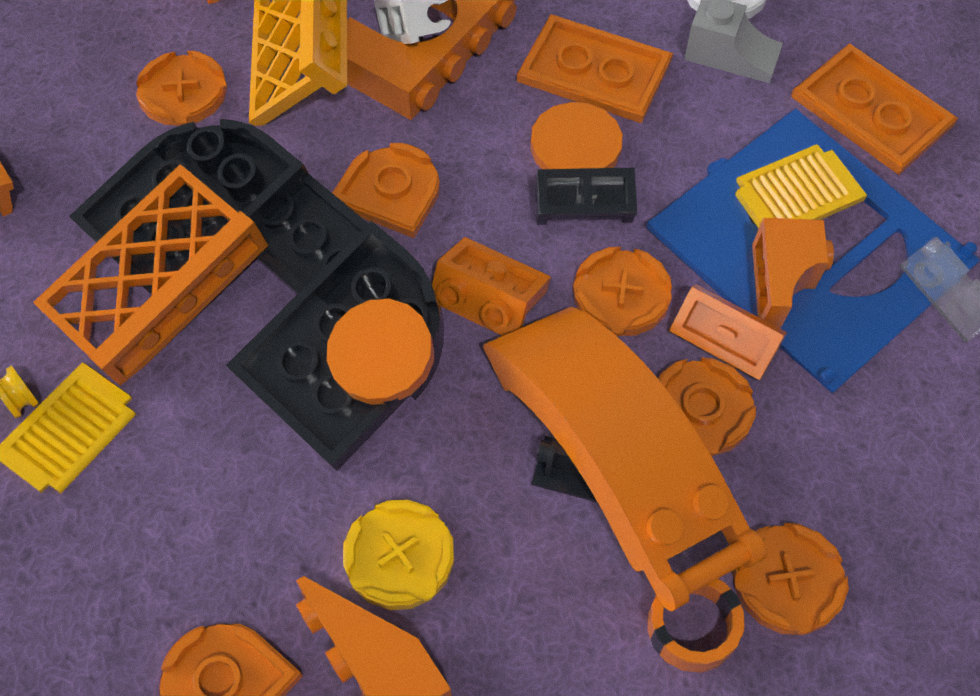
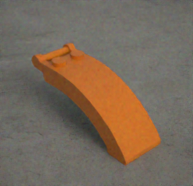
[482,306,767,612]

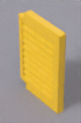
[735,144,867,229]
[0,362,136,494]

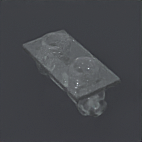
[899,236,980,343]

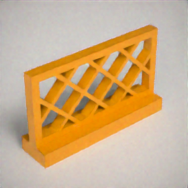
[249,0,347,126]

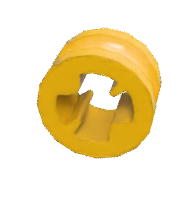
[0,365,39,419]

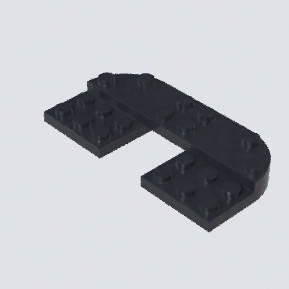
[69,119,444,471]

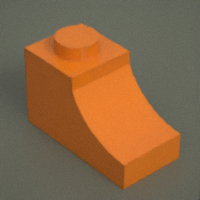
[752,218,834,329]

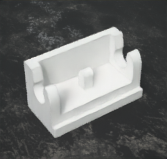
[374,0,451,44]

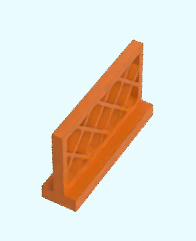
[33,164,269,386]

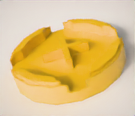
[343,500,454,610]

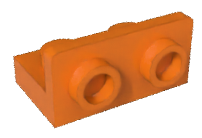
[432,237,551,336]

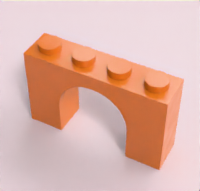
[347,0,517,120]

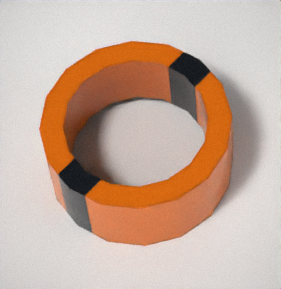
[647,579,744,673]

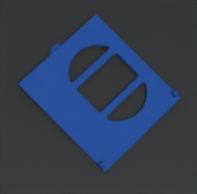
[646,108,980,393]

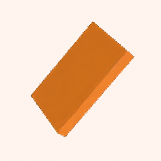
[517,14,673,124]
[791,43,958,175]

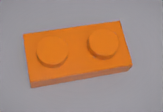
[669,284,787,381]

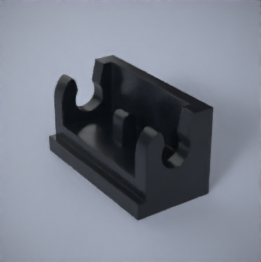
[535,167,638,225]

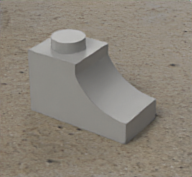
[684,0,783,83]

